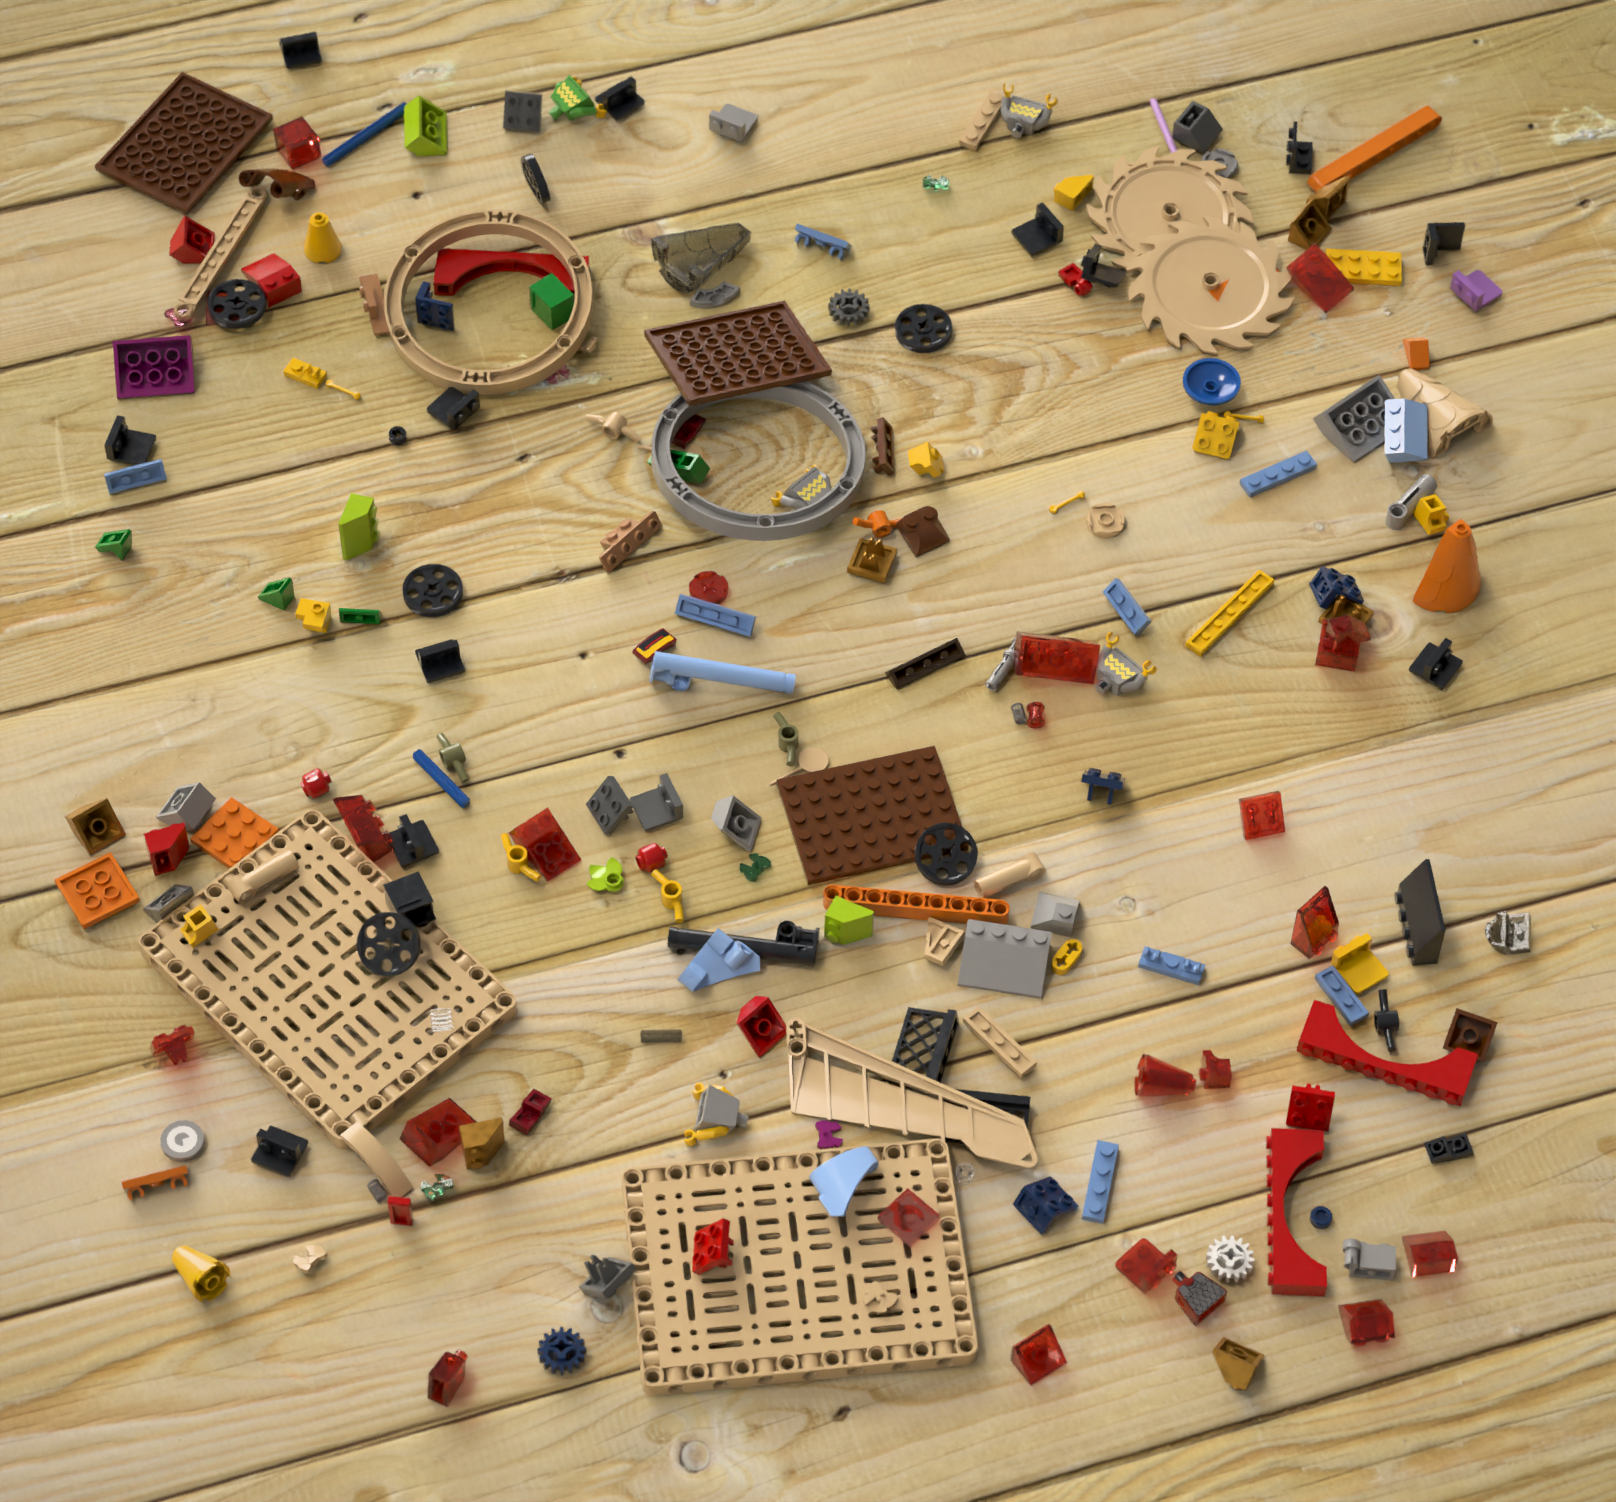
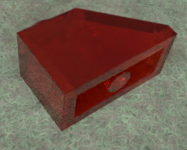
[1326,615,1371,649]

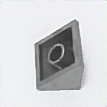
[143,884,194,923]

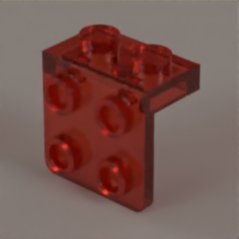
[1115,1238,1178,1294]

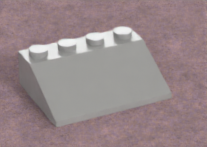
[1313,375,1395,462]
[957,919,1052,999]

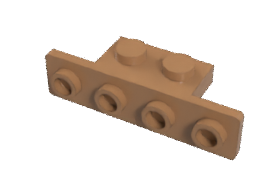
[359,274,389,336]
[599,511,662,572]

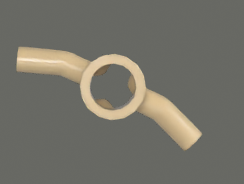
[586,412,642,443]

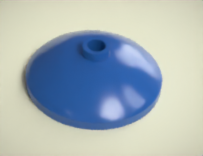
[1183,358,1241,406]

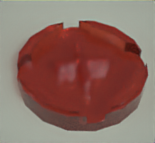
[689,571,728,605]

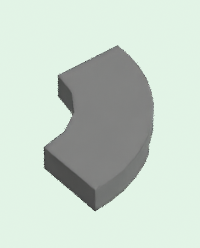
[690,281,740,309]

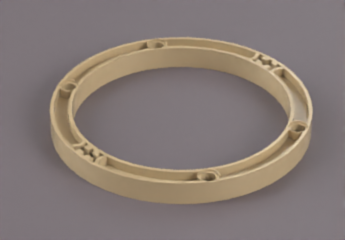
[384,209,594,395]

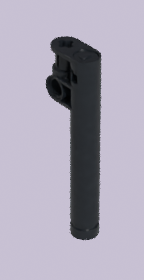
[667,921,820,966]

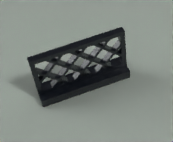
[887,1007,959,1084]
[939,1089,1031,1144]

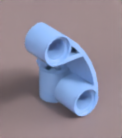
[677,928,760,991]
[809,1146,879,1217]

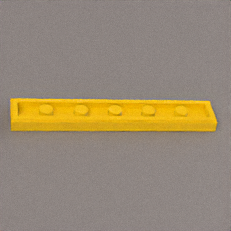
[1185,569,1275,657]

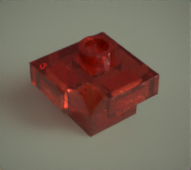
[1199,1050,1232,1089]

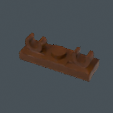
[871,417,895,475]

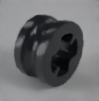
[389,426,406,445]

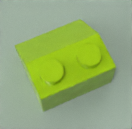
[824,896,874,945]

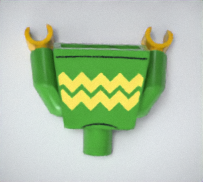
[549,75,607,120]

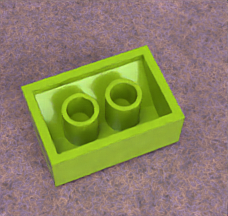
[404,95,447,156]
[338,493,380,560]

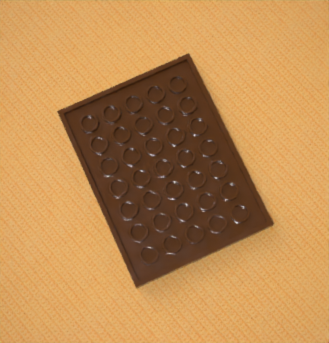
[95,72,273,215]
[644,301,832,406]
[776,746,969,885]

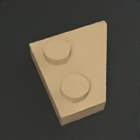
[925,917,965,967]

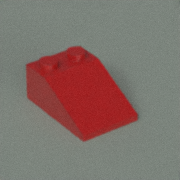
[241,253,302,308]

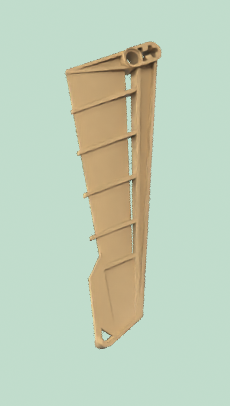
[786,1017,1039,1170]

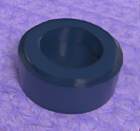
[1310,1206,1332,1229]

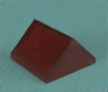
[1011,1324,1067,1385]

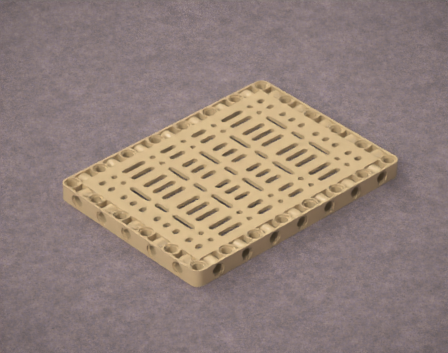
[139,810,517,1150]
[622,1139,978,1396]

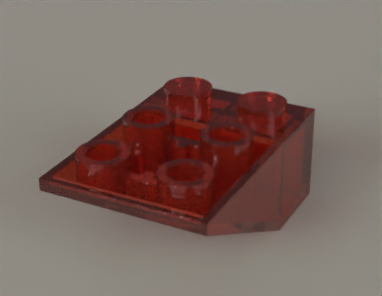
[509,807,581,882]

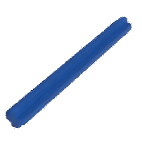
[322,102,407,167]

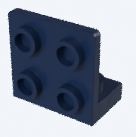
[415,281,455,331]
[1309,566,1364,609]
[1012,1177,1079,1235]

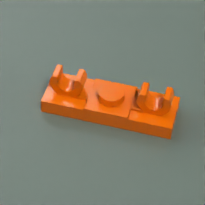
[121,1165,188,1200]

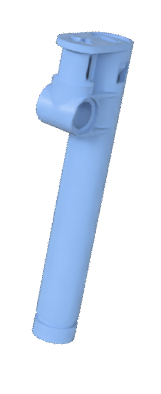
[649,651,796,694]

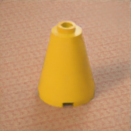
[304,212,341,264]
[172,1245,231,1302]

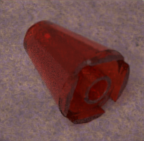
[1134,1054,1196,1097]

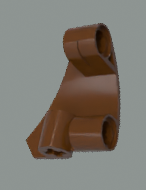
[239,168,315,201]

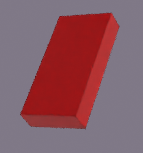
[387,1196,413,1226]

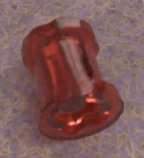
[1026,702,1045,729]

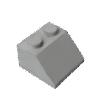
[156,782,216,831]

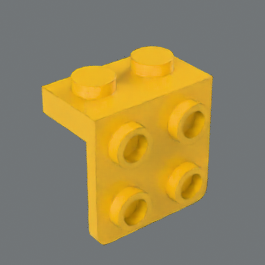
[1192,411,1241,459]
[1331,933,1389,995]

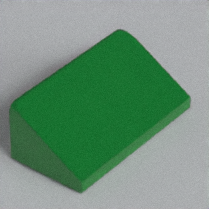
[339,608,382,624]

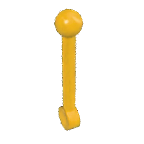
[326,380,361,400]
[1224,411,1264,423]
[1049,491,1085,514]

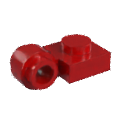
[1058,263,1093,296]

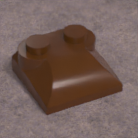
[896,506,950,557]
[1443,1008,1498,1063]

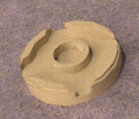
[1086,503,1125,538]

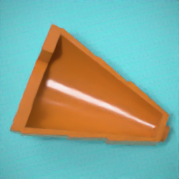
[1412,519,1481,613]

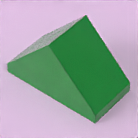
[258,577,295,611]

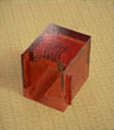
[273,116,322,170]

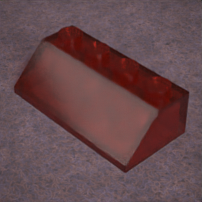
[1014,631,1100,684]

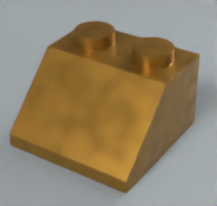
[459,1117,505,1169]

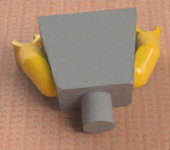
[684,1083,748,1146]

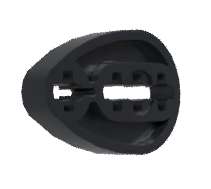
[521,154,550,203]

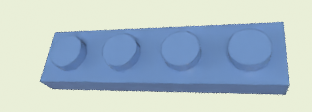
[1240,450,1317,497]
[675,594,757,636]
[1082,1140,1119,1224]

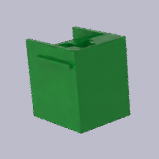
[529,273,574,331]

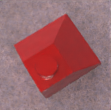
[169,216,215,264]
[736,996,787,1057]

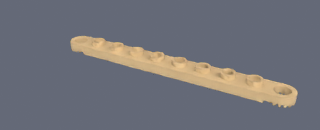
[174,185,267,321]

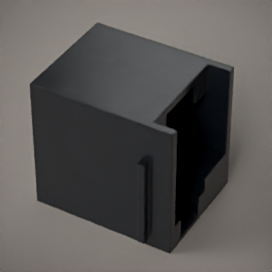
[383,871,436,932]

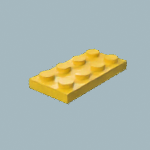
[1325,248,1402,286]

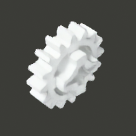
[1206,1235,1254,1283]

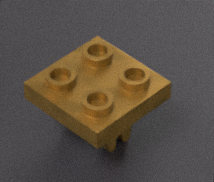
[847,537,897,583]
[1318,595,1374,642]

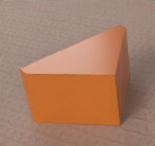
[1403,337,1430,370]

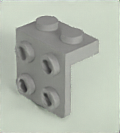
[709,104,758,142]

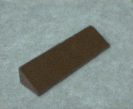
[885,638,966,689]

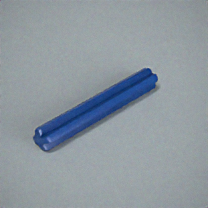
[413,749,470,808]

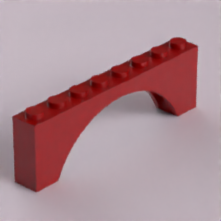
[433,248,590,299]
[1297,999,1478,1106]
[1266,1128,1327,1297]

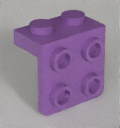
[1450,270,1502,312]

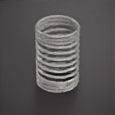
[1011,703,1026,724]
[367,1179,387,1202]

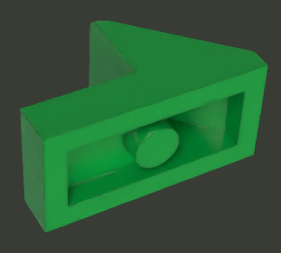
[95,529,132,561]

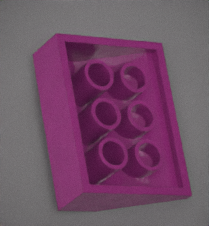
[113,335,195,399]

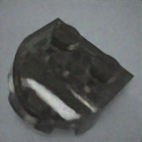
[1485,911,1531,955]

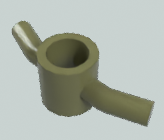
[773,712,799,767]
[437,733,469,783]

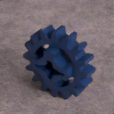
[537,1327,586,1376]

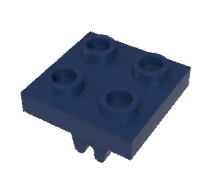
[1081,768,1126,805]

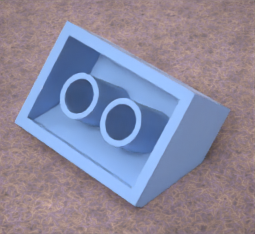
[1385,398,1428,463]

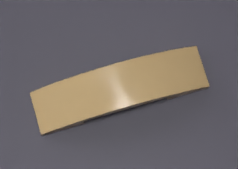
[340,1122,413,1197]

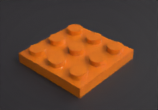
[190,797,279,869]
[54,852,140,930]

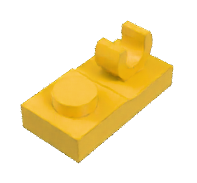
[283,358,327,389]

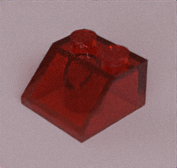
[1402,1231,1458,1277]
[1338,1299,1395,1346]

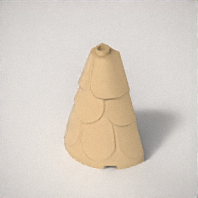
[1397,368,1493,459]

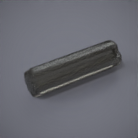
[640,1029,682,1043]

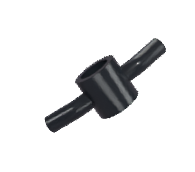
[1374,989,1399,1052]

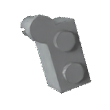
[1343,1239,1396,1280]

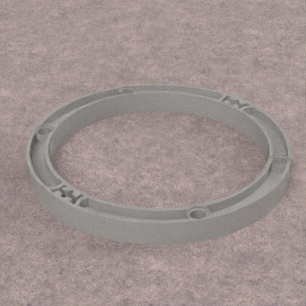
[651,381,865,541]

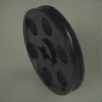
[208,279,266,329]
[895,304,952,353]
[402,564,463,617]
[915,823,978,885]
[357,912,421,976]

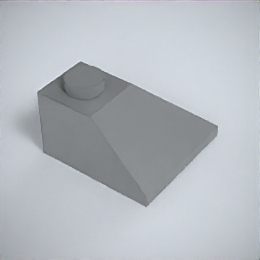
[711,795,762,852]
[1030,892,1080,937]

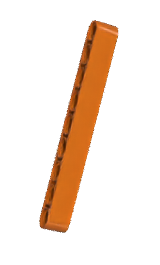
[1307,105,1442,192]
[823,885,1010,925]

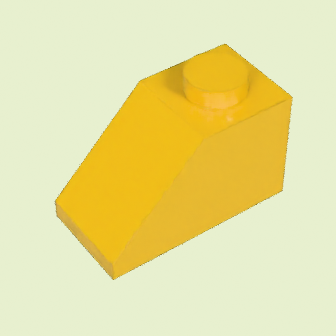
[1053,175,1094,211]

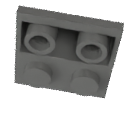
[1172,101,1223,154]

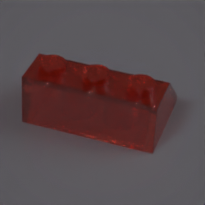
[333,795,394,862]

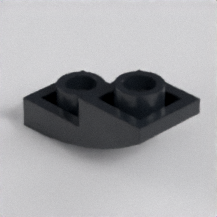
[1424,1133,1474,1163]

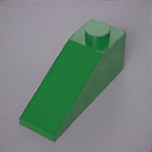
[647,449,710,484]

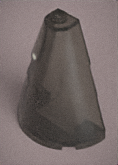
[651,223,751,293]

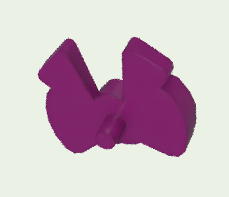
[815,1120,843,1150]

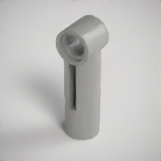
[1385,474,1437,530]

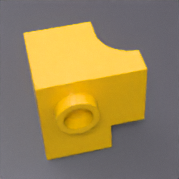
[908,442,944,477]
[1413,494,1450,535]
[295,598,332,633]
[180,904,219,948]

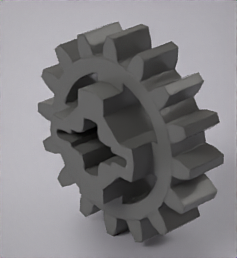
[828,289,870,326]

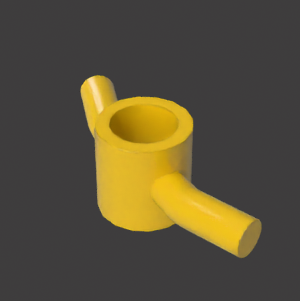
[501,833,541,882]
[651,869,684,923]

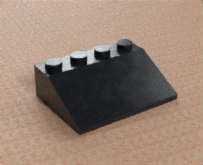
[1394,859,1446,966]

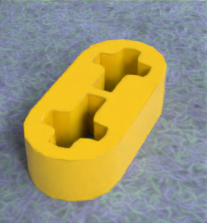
[1051,939,1082,975]

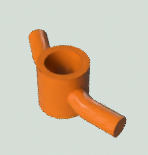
[853,510,902,538]

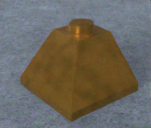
[1306,176,1350,220]
[65,798,126,855]
[1212,1337,1264,1390]

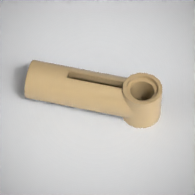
[227,850,299,904]
[974,852,1046,898]

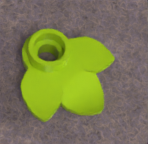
[586,857,624,892]

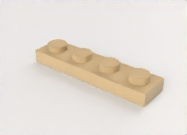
[959,91,1004,151]
[963,1006,1037,1078]

